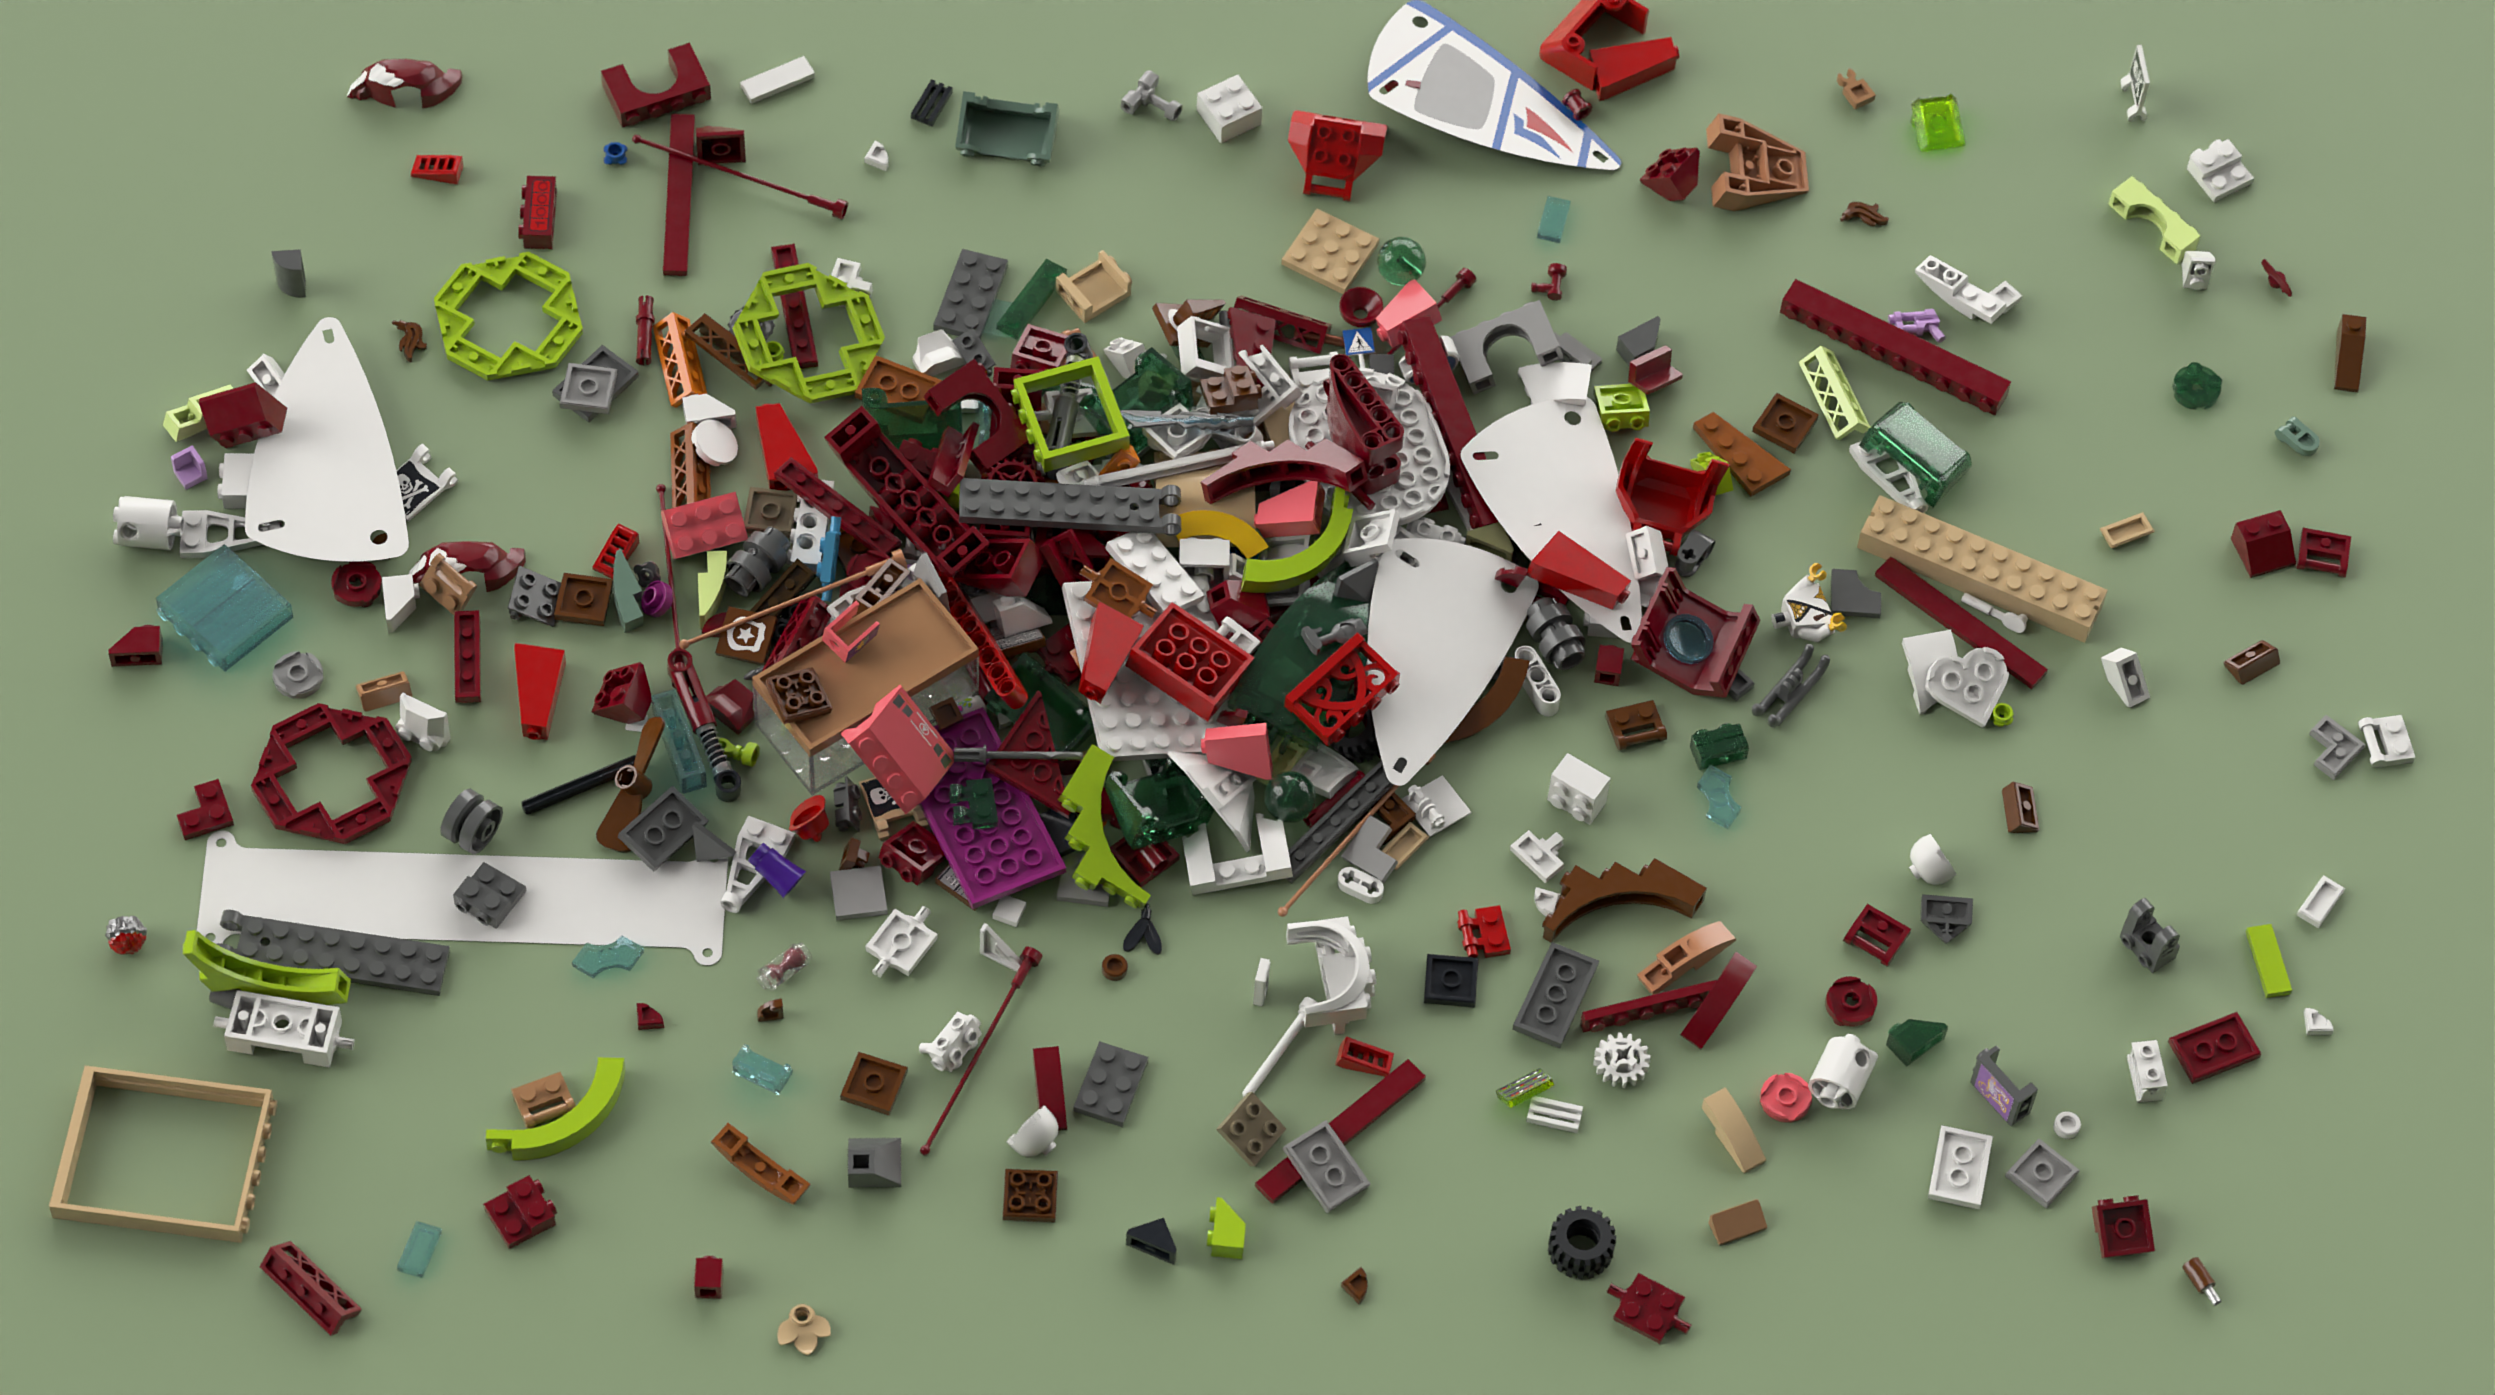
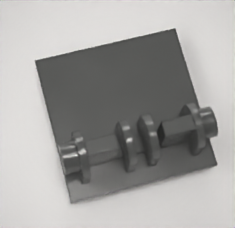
[507,566,561,627]

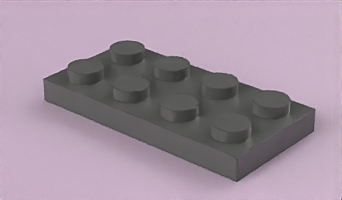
[933,249,1008,340]
[1512,942,1599,1048]

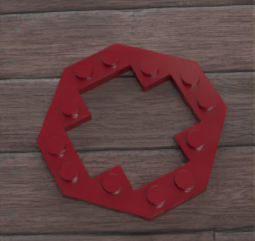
[251,703,412,844]

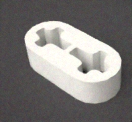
[1337,867,1384,904]

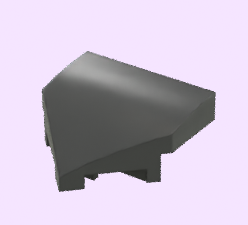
[1920,894,1973,944]

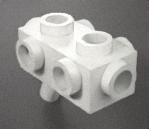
[1406,517,1466,544]
[919,1012,982,1072]

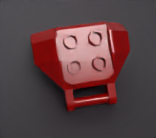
[1288,110,1389,202]
[1615,438,1730,556]

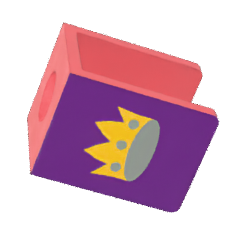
[822,601,880,663]

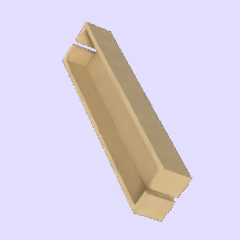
[1857,495,2108,643]

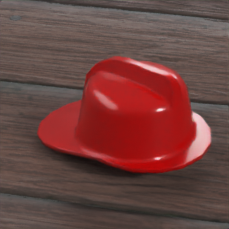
[789,795,829,842]

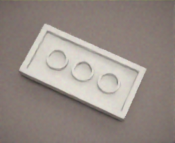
[1105,532,1205,615]

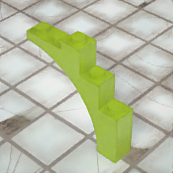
[1058,744,1151,909]
[183,930,351,1005]

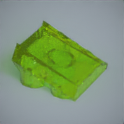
[1911,94,1966,152]

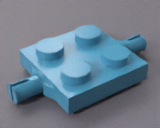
[816,516,842,602]

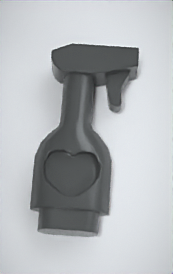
[1301,618,1368,655]

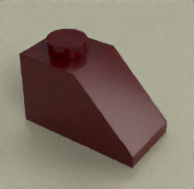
[108,624,163,667]

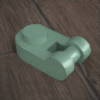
[2275,417,2320,456]

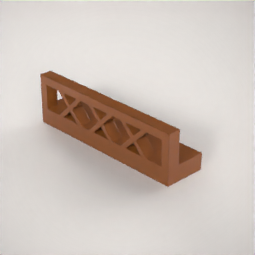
[670,422,711,508]

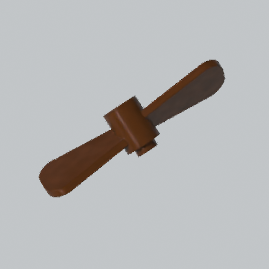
[596,717,665,853]

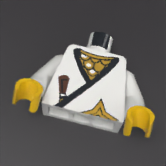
[1771,563,1847,642]

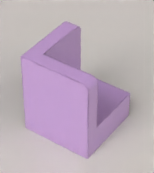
[171,445,208,490]

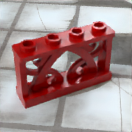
[1284,632,1400,746]

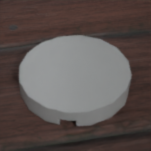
[272,651,323,698]

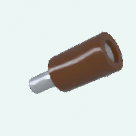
[2182,1257,2221,1306]

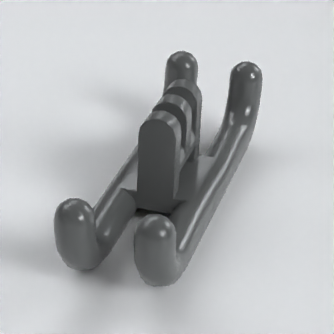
[1752,644,1830,727]

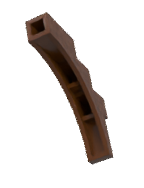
[1542,858,1707,943]

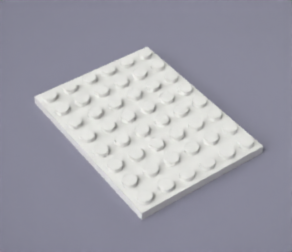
[1062,576,1239,762]

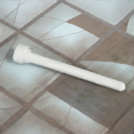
[1242,997,1318,1097]

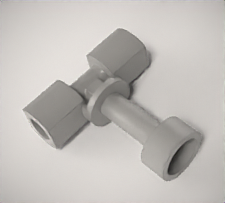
[1121,70,1183,121]

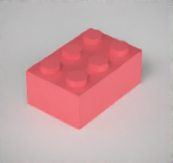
[660,491,748,559]

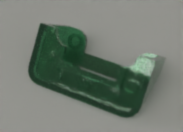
[1079,347,1194,454]
[861,388,963,451]
[1859,402,1972,508]
[984,652,1095,761]
[1104,752,1215,849]

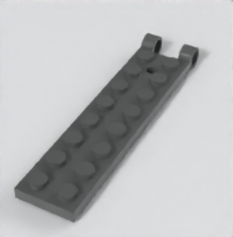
[959,478,1181,536]
[217,909,450,996]

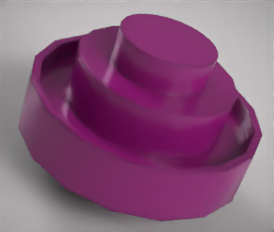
[641,580,673,618]

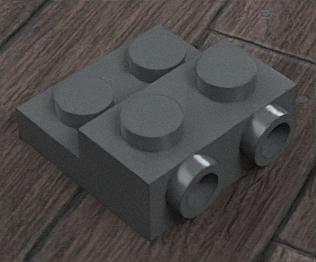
[453,862,526,929]

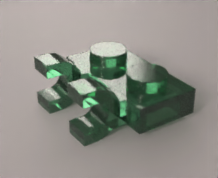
[949,778,998,829]

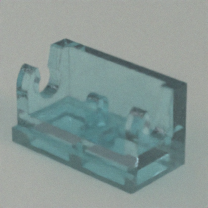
[732,1044,793,1095]

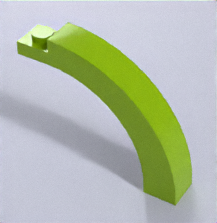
[1241,486,1353,593]
[486,1057,625,1161]

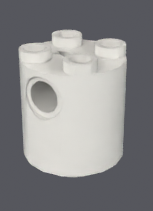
[113,496,184,550]
[1808,1034,1878,1110]

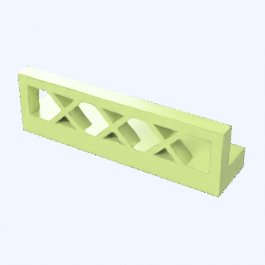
[1799,346,1871,441]

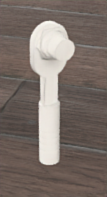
[1961,593,2028,633]

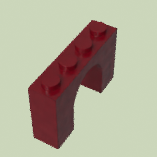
[601,42,711,128]
[923,358,1029,475]

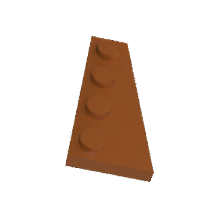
[1693,412,1791,497]

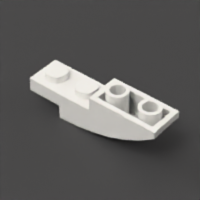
[1915,255,2006,324]

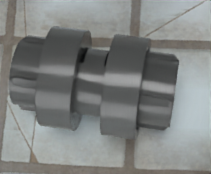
[724,527,790,597]
[1526,597,1586,670]

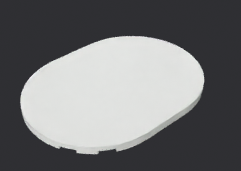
[1288,368,1450,526]

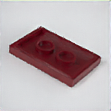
[2168,1012,2262,1084]

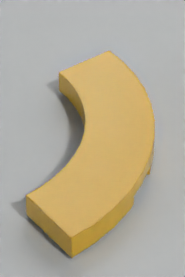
[1175,510,1269,559]

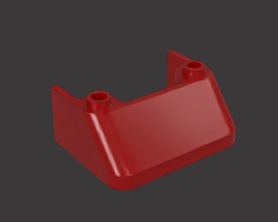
[1539,0,1649,91]

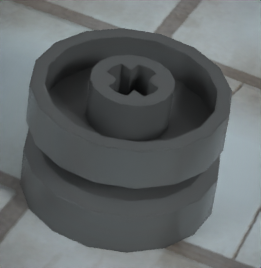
[440,788,503,855]

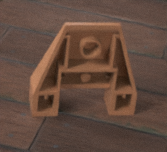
[1706,113,1809,211]

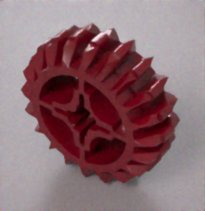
[981,457,1045,483]

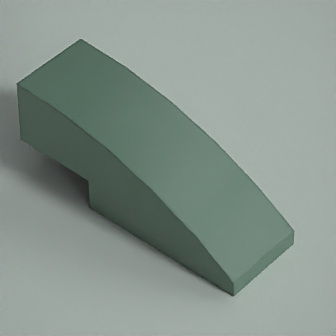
[613,549,643,633]

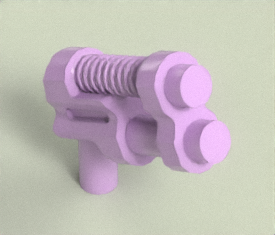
[1888,309,1946,343]

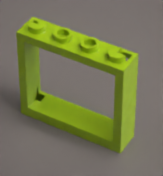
[1011,356,1130,472]

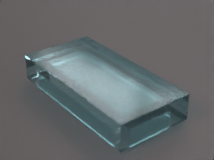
[1537,196,1571,243]
[397,1221,442,1278]

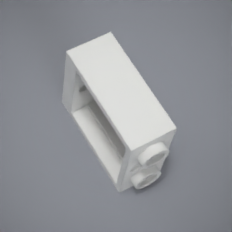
[1177,316,1234,382]

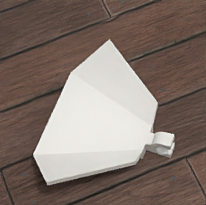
[1167,751,1256,852]

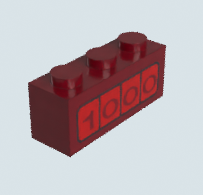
[518,176,557,249]

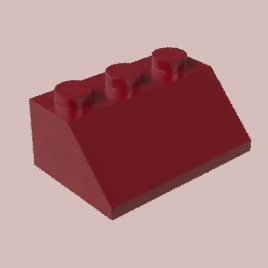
[199,382,288,448]

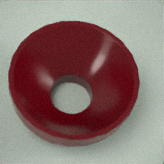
[1339,287,1383,327]

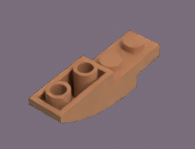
[1637,921,1736,995]

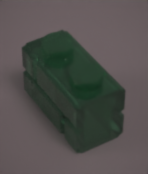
[1690,723,1749,770]

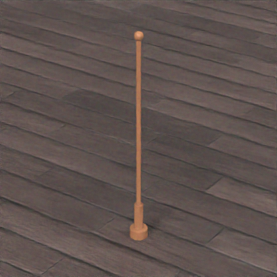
[679,549,908,649]
[1278,754,1436,917]

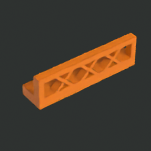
[652,312,707,408]

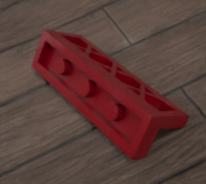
[1229,295,1332,354]
[927,421,979,497]
[1040,529,1095,588]
[762,596,831,671]
[259,1241,362,1336]

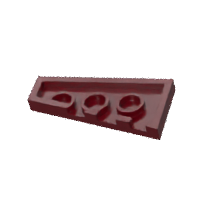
[1227,307,1276,389]

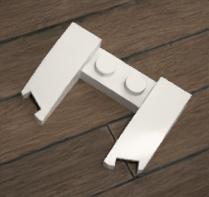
[1188,345,1303,449]
[1182,813,1293,895]

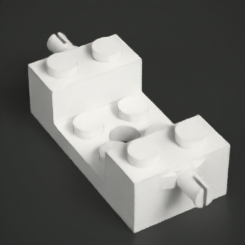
[214,990,355,1067]

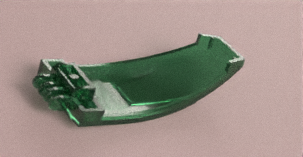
[1227,562,1376,755]

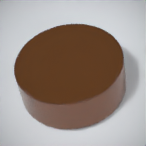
[1102,954,1128,981]

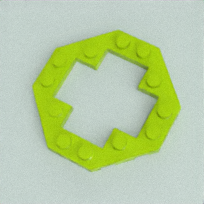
[434,252,583,381]
[733,263,885,404]

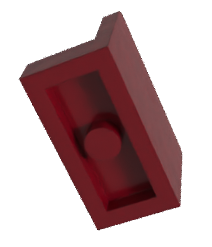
[1628,345,1683,395]

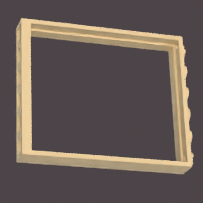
[49,1066,277,1243]

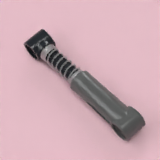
[1045,333,1093,480]

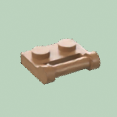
[419,553,477,615]
[511,1071,576,1129]

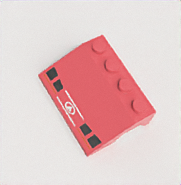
[840,685,954,815]

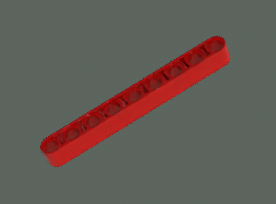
[933,565,1028,709]

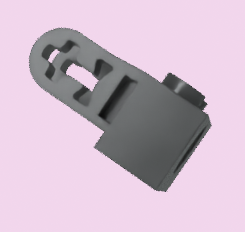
[2120,898,2180,973]

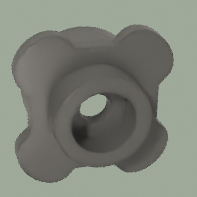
[633,561,661,587]

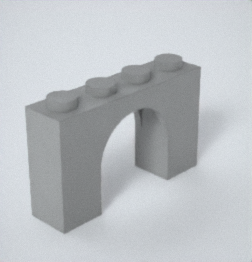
[1450,300,1564,395]

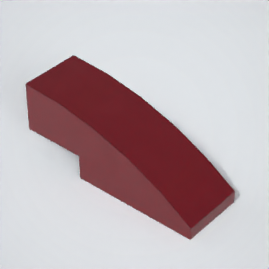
[1033,1046,1067,1131]

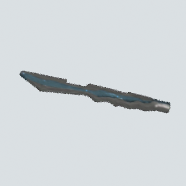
[1120,410,1254,431]

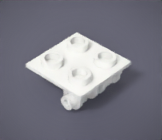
[1402,775,1471,837]

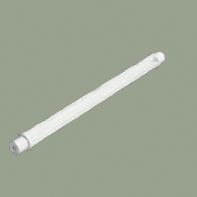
[1084,440,1275,487]

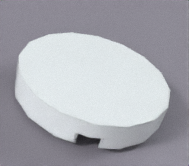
[691,420,738,466]

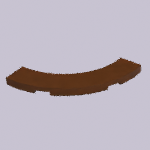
[1443,656,1530,744]

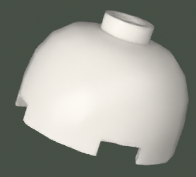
[1909,834,1957,885]
[1007,1106,1058,1157]

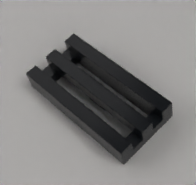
[911,79,953,127]

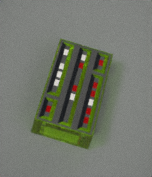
[1496,1068,1554,1108]

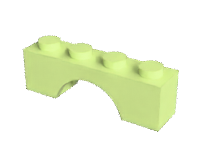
[2109,176,2201,264]

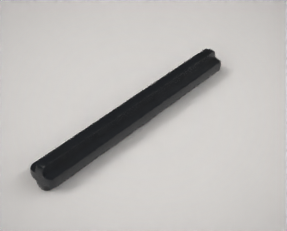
[521,755,636,815]

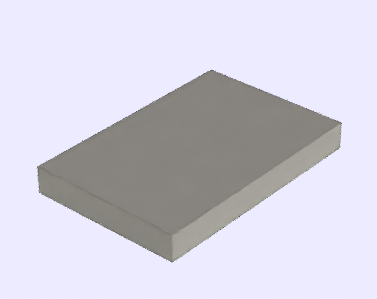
[1283,1120,1371,1213]

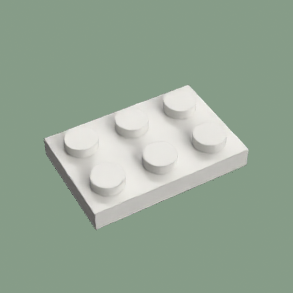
[1928,1125,1993,1209]

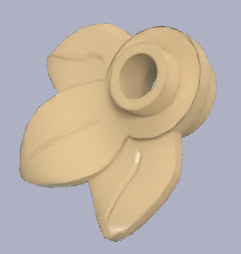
[777,1304,831,1355]

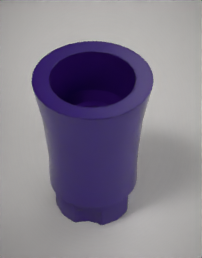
[748,843,806,899]

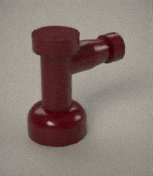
[1531,263,1567,301]

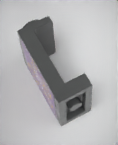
[1970,1045,2038,1126]

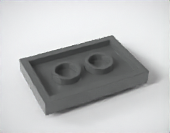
[552,345,639,423]
[618,786,709,872]
[1073,1041,1149,1127]

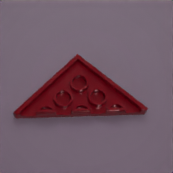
[985,691,1071,819]

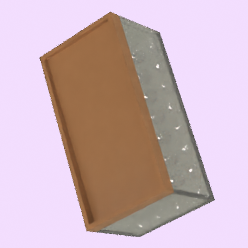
[752,578,979,795]

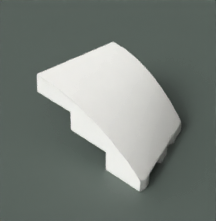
[1518,362,1592,406]
[1902,630,1958,715]

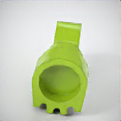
[719,738,760,767]

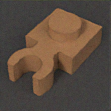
[1837,69,1876,110]

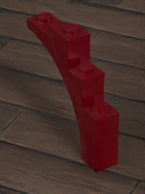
[1201,438,1368,505]

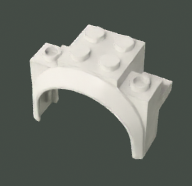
[1286,916,1376,1035]

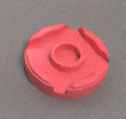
[1760,1073,1812,1123]

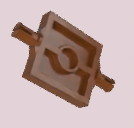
[1080,558,1158,619]

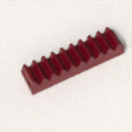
[454,610,481,703]

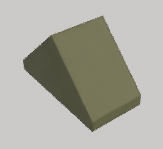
[1465,522,1514,562]

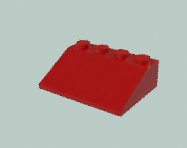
[1125,602,1255,722]

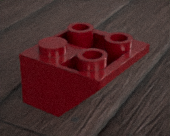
[1639,147,1700,201]
[1206,580,1272,640]
[591,662,653,724]

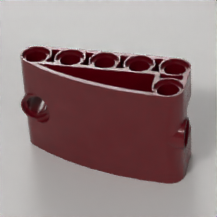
[1323,354,1404,495]

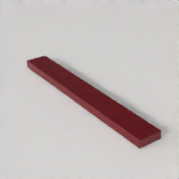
[663,114,695,276]
[1875,556,2048,690]
[1255,1059,1426,1204]

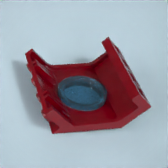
[1631,567,1761,698]

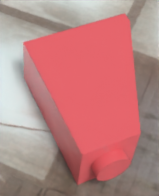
[1376,278,1442,348]
[1254,481,1326,538]
[1201,723,1273,780]

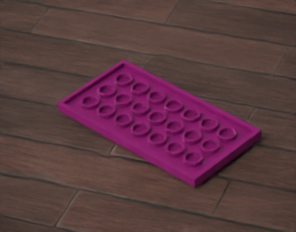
[919,707,1066,909]

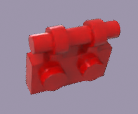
[1457,905,1511,958]

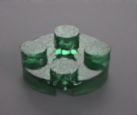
[2172,362,2222,410]

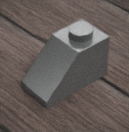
[1616,316,1661,366]

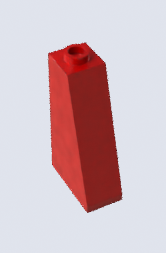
[1588,37,1680,101]
[755,403,818,491]
[1526,531,1631,610]
[1078,602,1144,704]
[514,643,566,740]

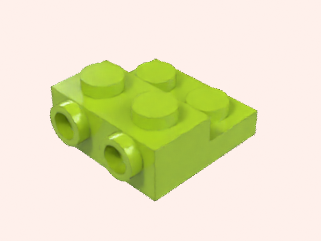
[1594,384,1650,432]

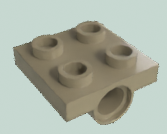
[1216,1092,1286,1167]

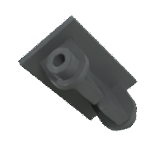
[952,328,996,377]
[833,776,862,832]

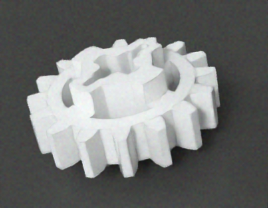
[1593,1032,1651,1088]

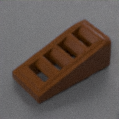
[1175,299,1226,325]

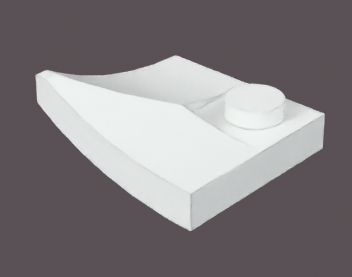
[1288,742,1359,799]

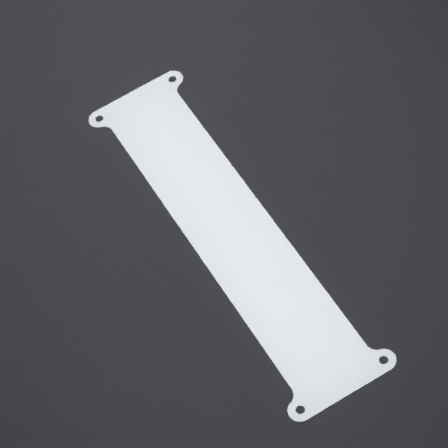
[197,831,728,965]

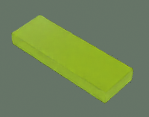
[2245,924,2292,998]

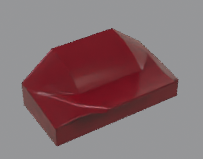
[706,679,755,735]

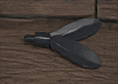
[1123,903,1162,955]

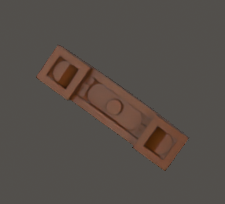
[711,1123,811,1205]

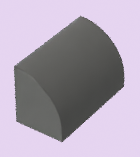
[271,249,306,297]

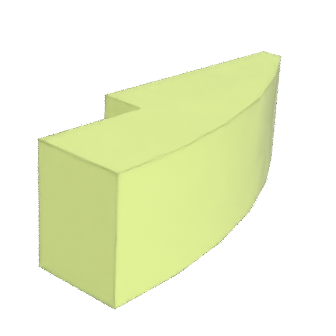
[163,385,233,442]
[698,551,728,629]

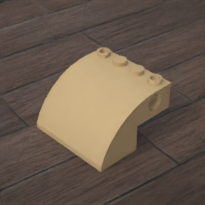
[1154,449,1256,547]

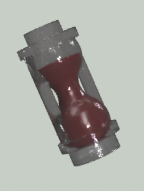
[757,942,812,991]

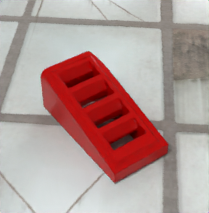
[411,155,464,185]
[592,524,640,579]
[1335,1036,1394,1077]

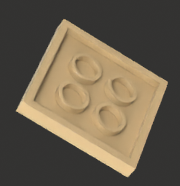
[1281,209,1379,294]

